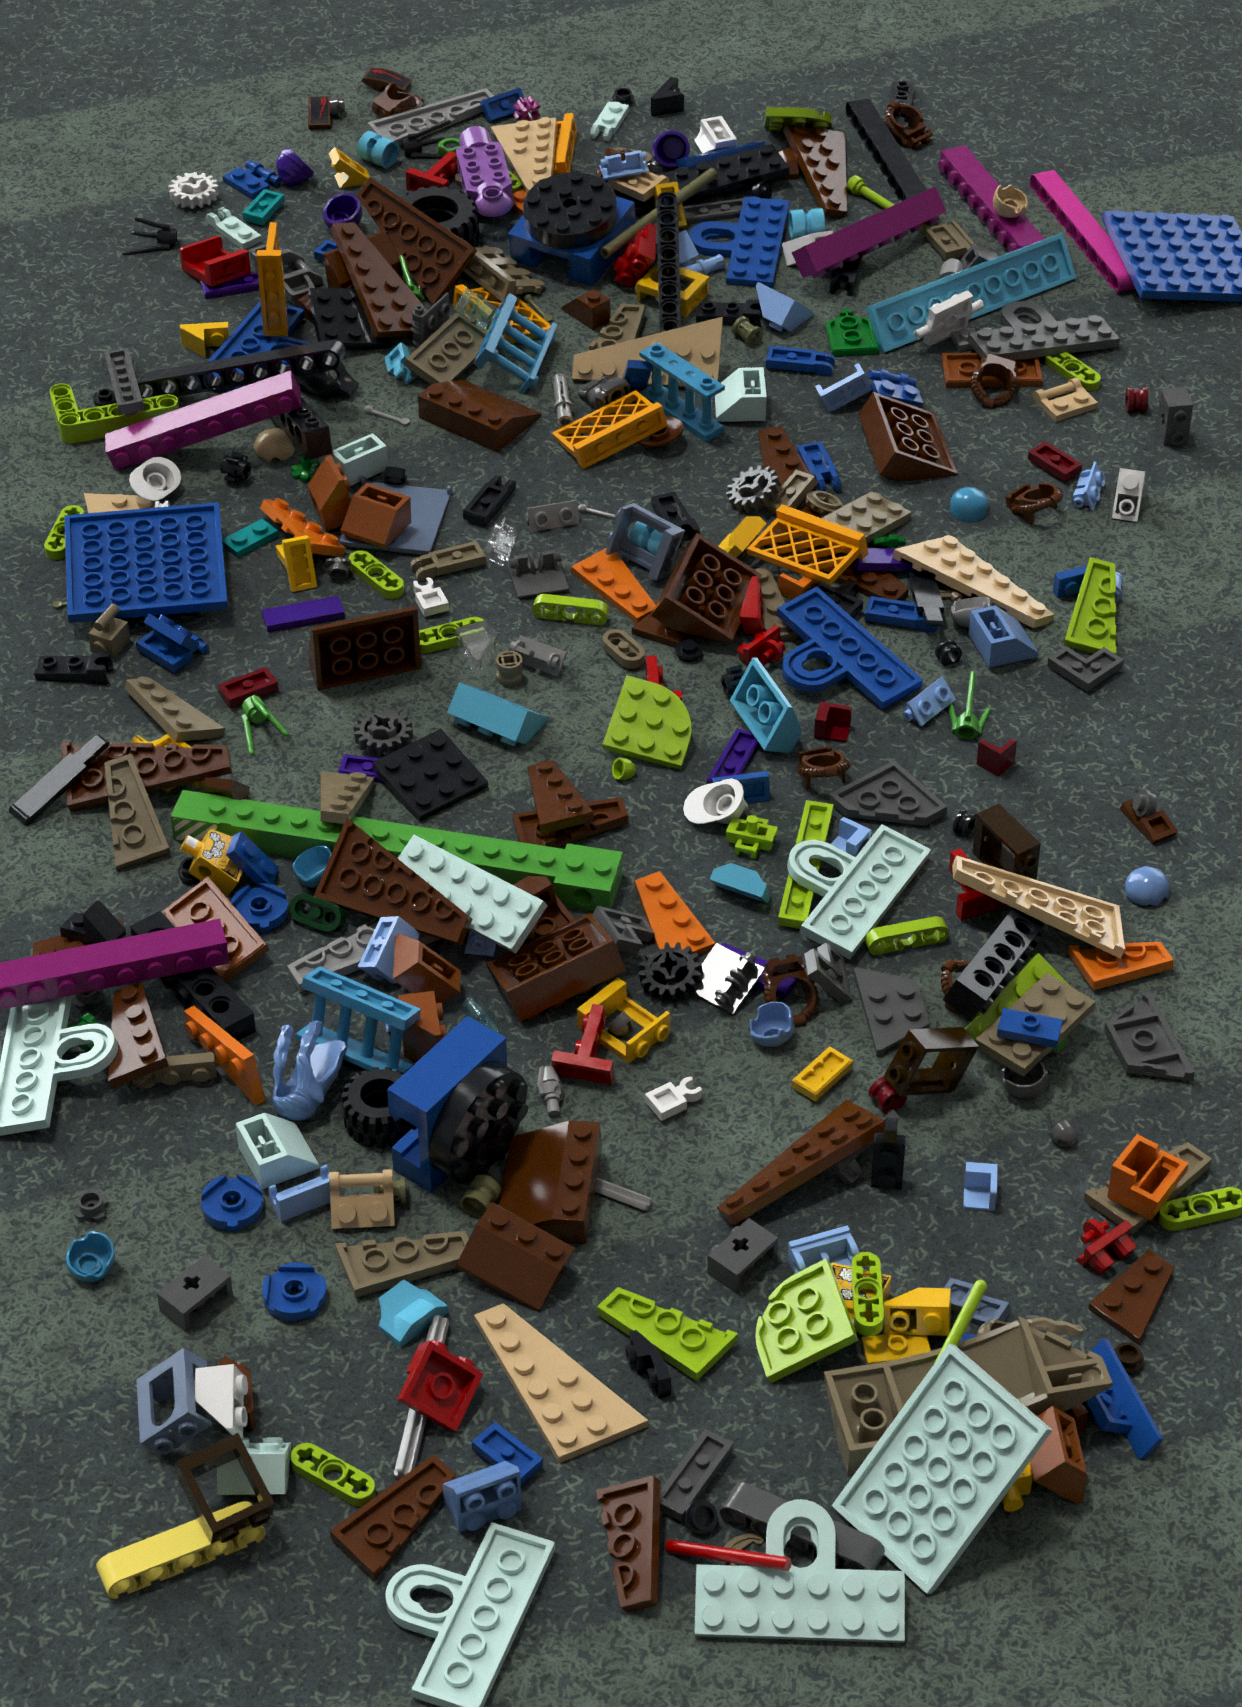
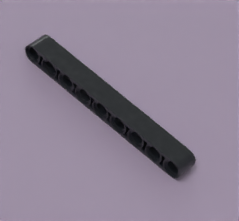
[846,98,927,201]
[657,192,681,333]
[138,340,345,399]

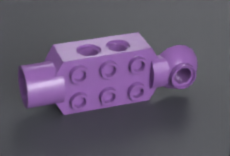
[456,126,514,217]

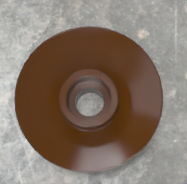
[637,417,684,447]

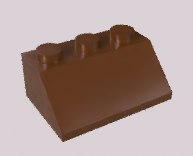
[323,231,404,288]
[455,1202,575,1312]

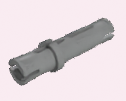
[552,374,573,428]

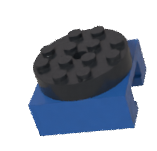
[508,171,636,286]
[387,1016,528,1193]

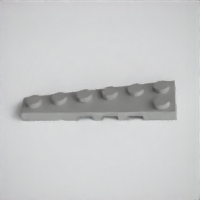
[368,88,493,146]
[287,921,440,992]

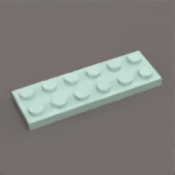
[398,835,548,954]

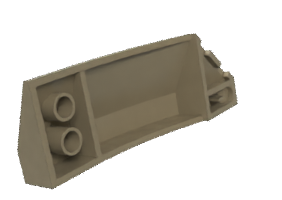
[824,1316,1113,1475]

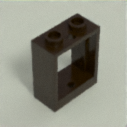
[972,804,1041,880]
[884,1027,979,1096]
[175,1433,275,1544]

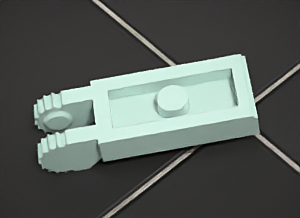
[590,101,629,142]
[206,207,262,249]

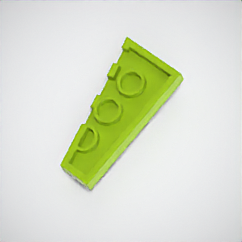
[1063,557,1116,654]
[965,953,1070,1041]
[597,1287,738,1381]

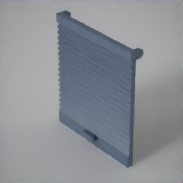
[339,476,452,555]

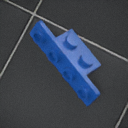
[1085,1339,1163,1459]

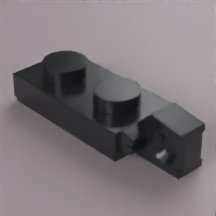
[871,1117,906,1190]

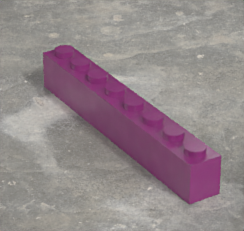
[938,145,1044,253]
[791,187,947,278]
[105,370,302,469]
[0,919,229,1010]

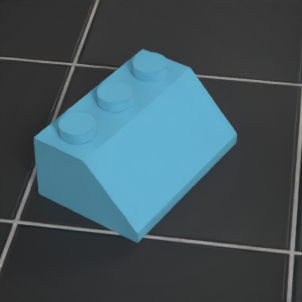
[730,657,802,753]
[447,682,549,746]

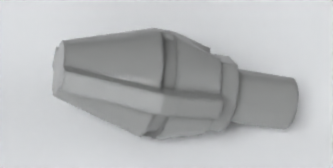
[537,1066,564,1117]

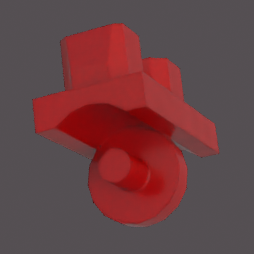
[737,625,786,666]
[1076,1219,1136,1275]

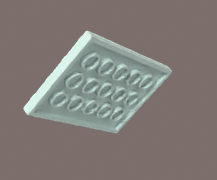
[832,1344,1053,1594]

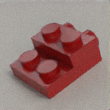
[614,223,657,287]
[397,1340,484,1432]

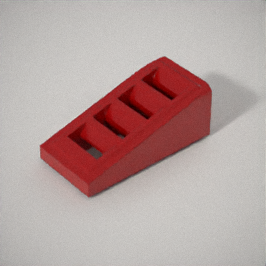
[739,576,764,634]

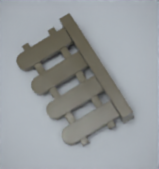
[461,238,545,302]

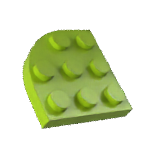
[764,107,832,131]
[602,675,691,770]
[755,1259,859,1383]

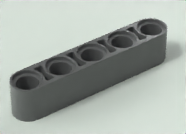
[720,1482,885,1570]

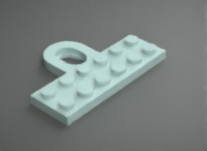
[787,824,931,959]
[0,996,118,1136]
[695,1499,905,1643]
[386,1522,555,1707]

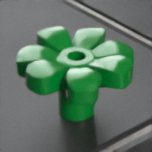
[291,456,319,482]
[873,534,906,549]

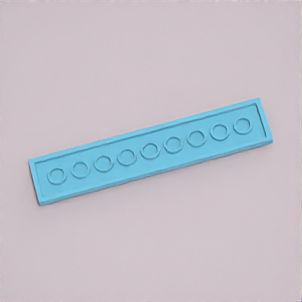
[866,233,1077,353]

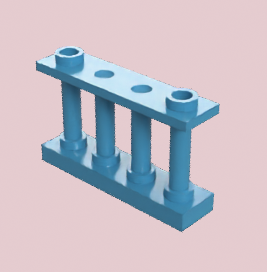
[473,293,557,394]
[639,342,725,442]
[295,966,421,1074]

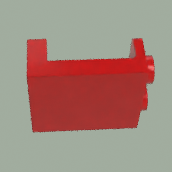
[180,235,251,287]

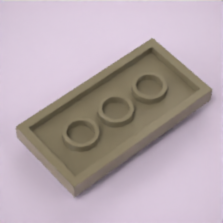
[404,311,487,385]
[821,491,912,544]
[975,973,1096,1077]

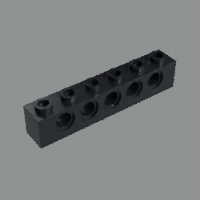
[272,397,333,460]
[943,908,1045,1021]
[130,911,256,1041]

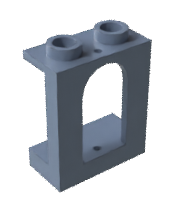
[605,503,685,581]
[136,1348,212,1455]

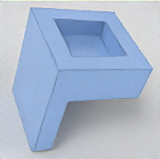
[831,817,871,857]
[963,1162,998,1211]

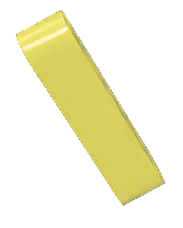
[96,1501,266,1599]

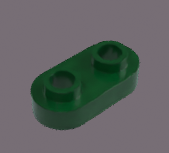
[289,894,345,932]

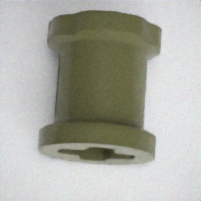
[732,316,763,346]
[374,1177,406,1205]

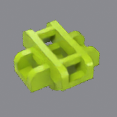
[726,815,778,859]

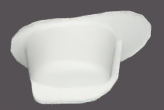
[129,457,181,501]
[683,778,748,824]

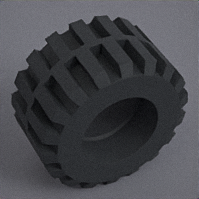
[342,1067,416,1149]

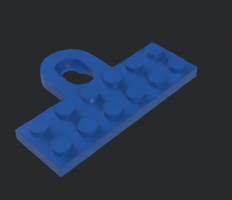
[689,196,789,288]
[194,301,311,393]
[776,587,923,709]

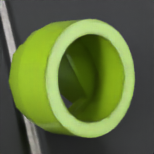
[612,757,636,780]

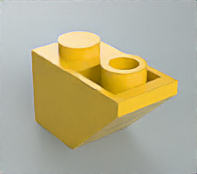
[884,1288,951,1336]

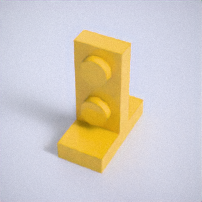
[275,535,317,592]

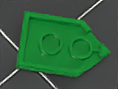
[825,308,879,357]

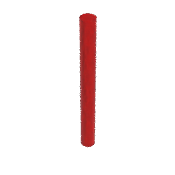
[665,1539,792,1571]

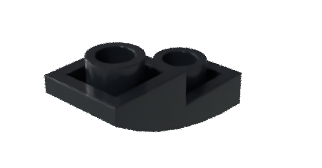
[625,1330,671,1398]

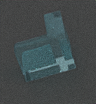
[454,289,497,329]

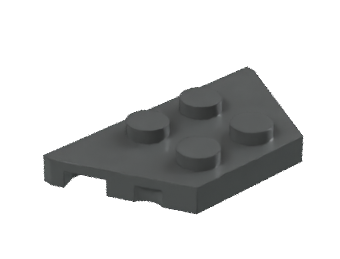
[853,967,930,1057]
[1104,991,1195,1081]

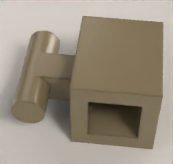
[88,604,130,659]

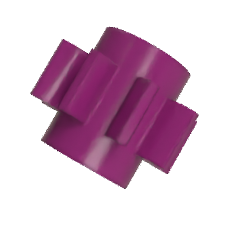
[513,96,541,121]

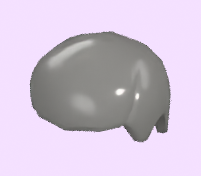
[951,597,991,628]

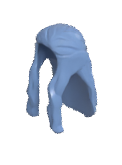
[272,1021,347,1122]

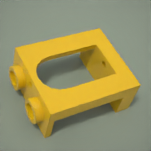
[635,263,709,317]
[577,978,670,1063]

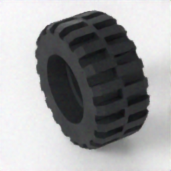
[401,186,479,247]

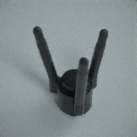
[402,120,451,159]
[122,217,177,255]

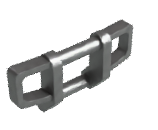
[250,244,323,303]

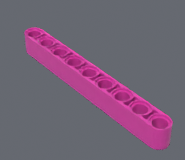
[1030,170,1136,293]

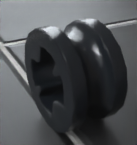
[935,640,962,666]
[953,809,976,837]

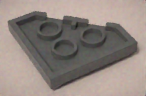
[829,760,948,826]

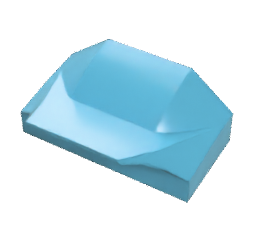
[710,863,771,903]
[379,1280,448,1348]

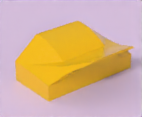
[718,516,767,558]

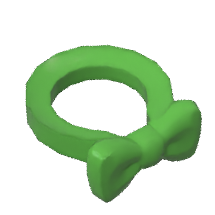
[438,138,460,155]

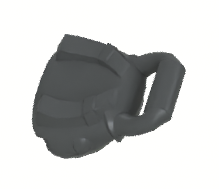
[578,376,631,411]

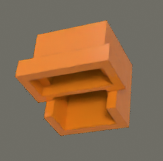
[1107,1134,1189,1220]

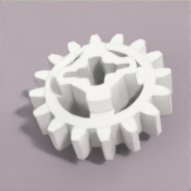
[168,172,219,209]

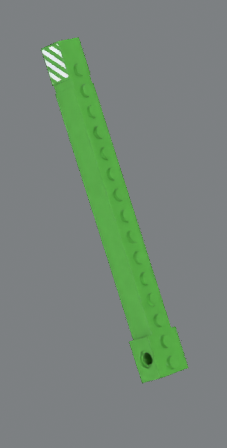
[171,790,623,911]

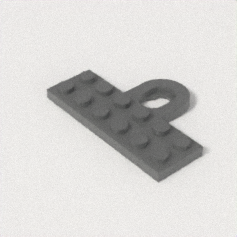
[968,301,1120,361]

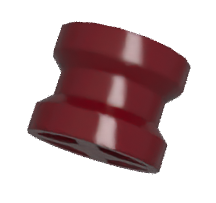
[1125,387,1148,412]
[868,1076,907,1114]

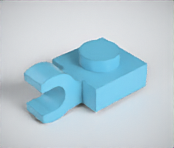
[385,342,414,384]

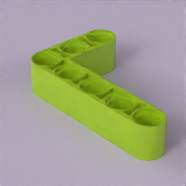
[50,383,179,444]

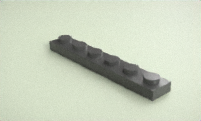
[104,348,144,416]

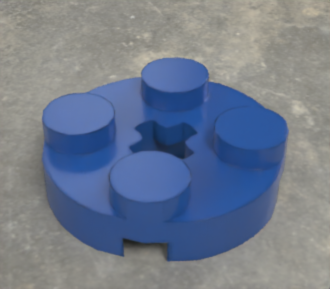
[231,883,289,934]
[201,1174,264,1232]
[262,1262,327,1321]

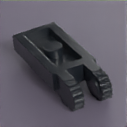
[463,475,516,526]

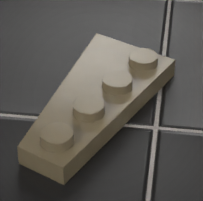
[588,303,646,351]
[755,567,798,642]
[125,676,225,742]
[104,753,170,870]
[320,771,374,824]
[1084,1142,1212,1235]
[335,1231,469,1298]

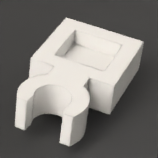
[413,577,449,617]
[645,1077,702,1121]

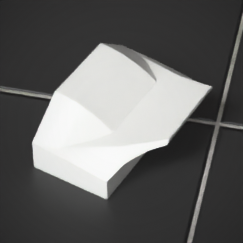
[695,116,737,153]

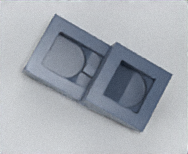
[944,1278,1011,1327]

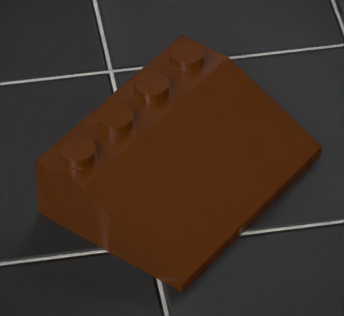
[418,379,542,452]
[858,392,958,482]
[651,533,762,643]
[308,606,421,690]
[486,913,626,1022]
[498,1121,602,1244]

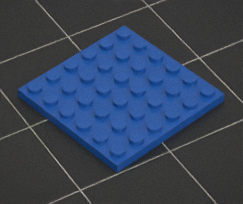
[1102,210,1242,302]
[64,502,228,623]

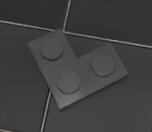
[1047,646,1124,692]
[592,906,655,954]
[804,942,852,1003]

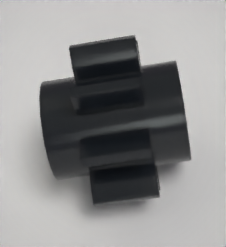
[220,451,252,483]
[721,665,746,695]

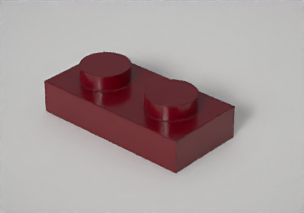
[1028,441,1082,482]
[218,667,279,708]

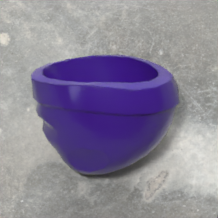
[651,130,690,168]
[276,148,315,186]
[323,193,362,229]

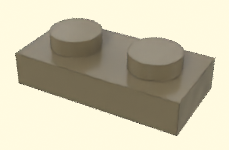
[767,470,818,514]

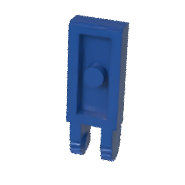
[766,346,836,376]
[797,441,841,492]
[864,596,938,633]

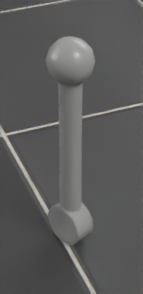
[364,406,410,426]
[578,504,616,519]

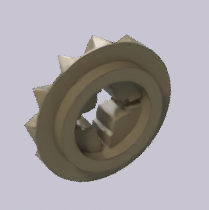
[805,491,844,516]

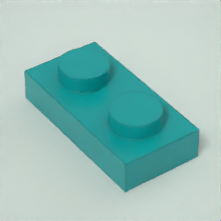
[242,189,285,225]
[222,519,278,558]

